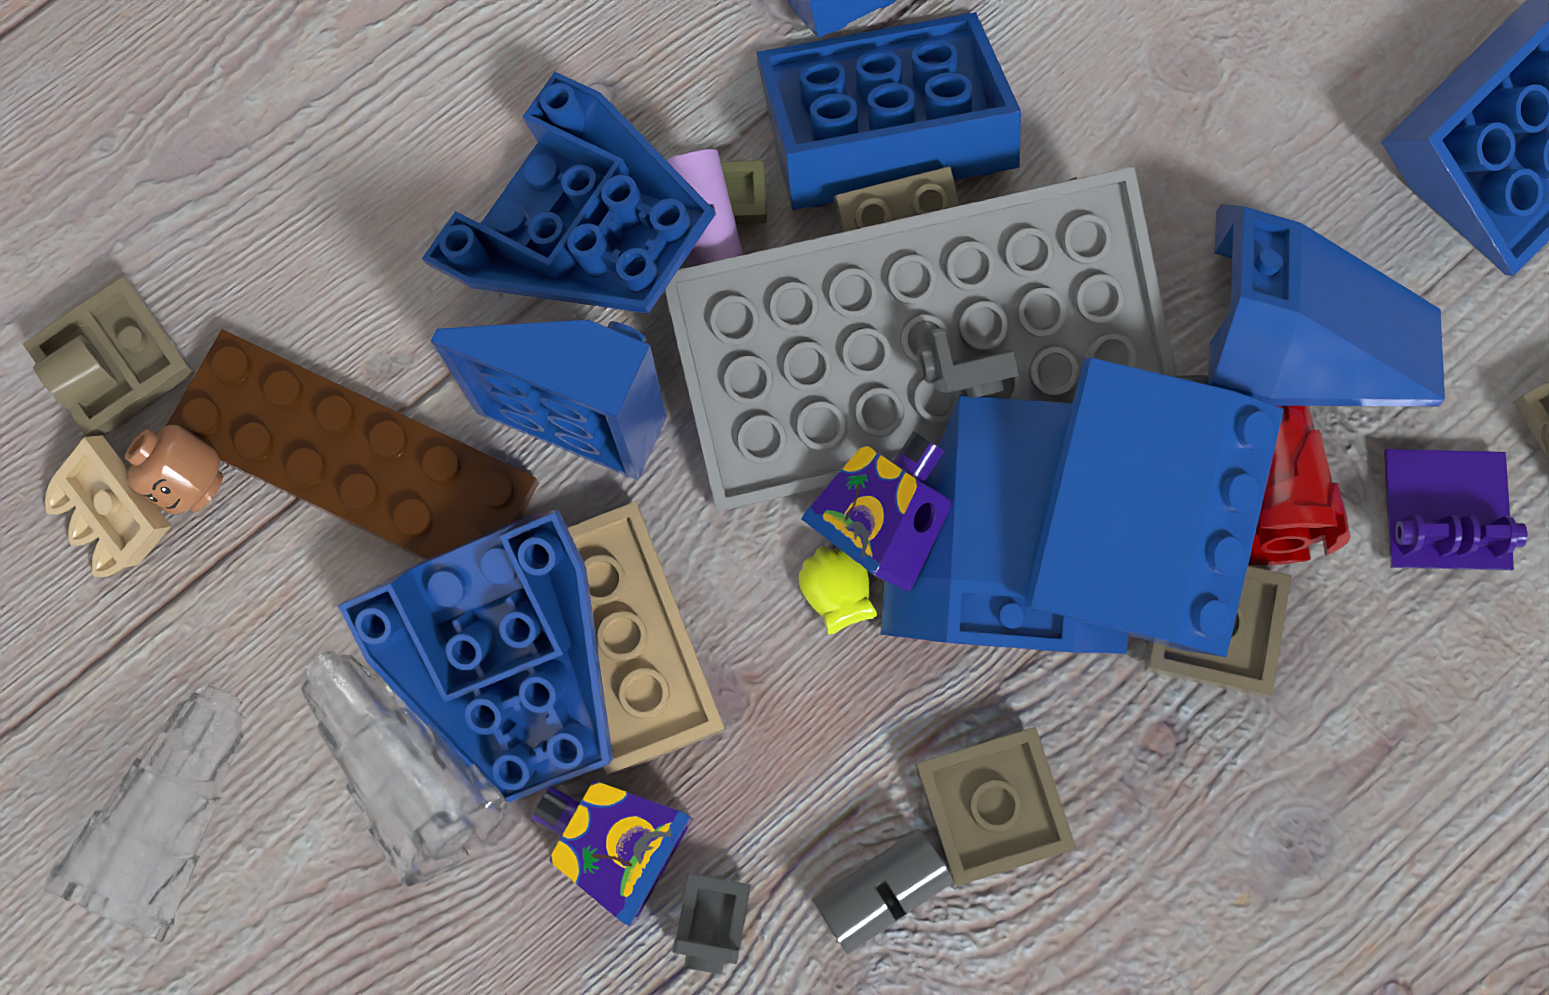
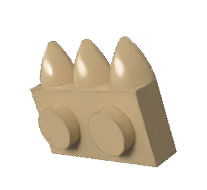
[45,435,171,577]

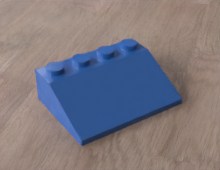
[1381,0,1549,276]
[756,12,1021,210]
[431,320,667,481]
[1024,357,1284,657]

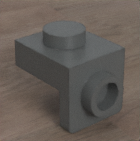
[918,329,1019,398]
[672,873,751,974]

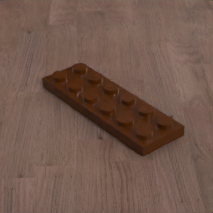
[166,329,539,560]

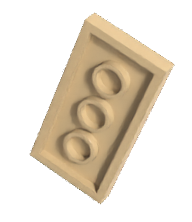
[568,501,725,777]

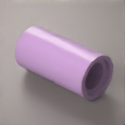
[666,149,743,268]

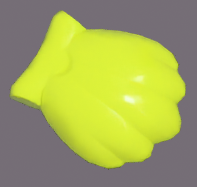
[798,546,877,635]

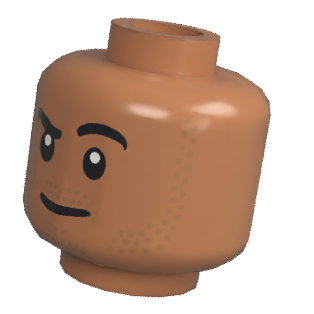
[125,425,223,515]

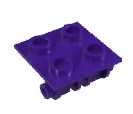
[1384,449,1528,571]

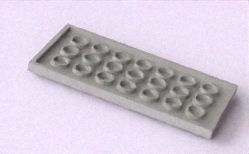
[664,166,1177,512]

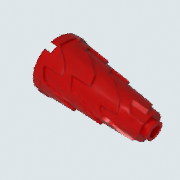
[1248,406,1350,565]

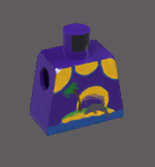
[801,431,951,592]
[532,781,693,926]

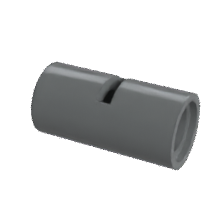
[812,828,954,955]

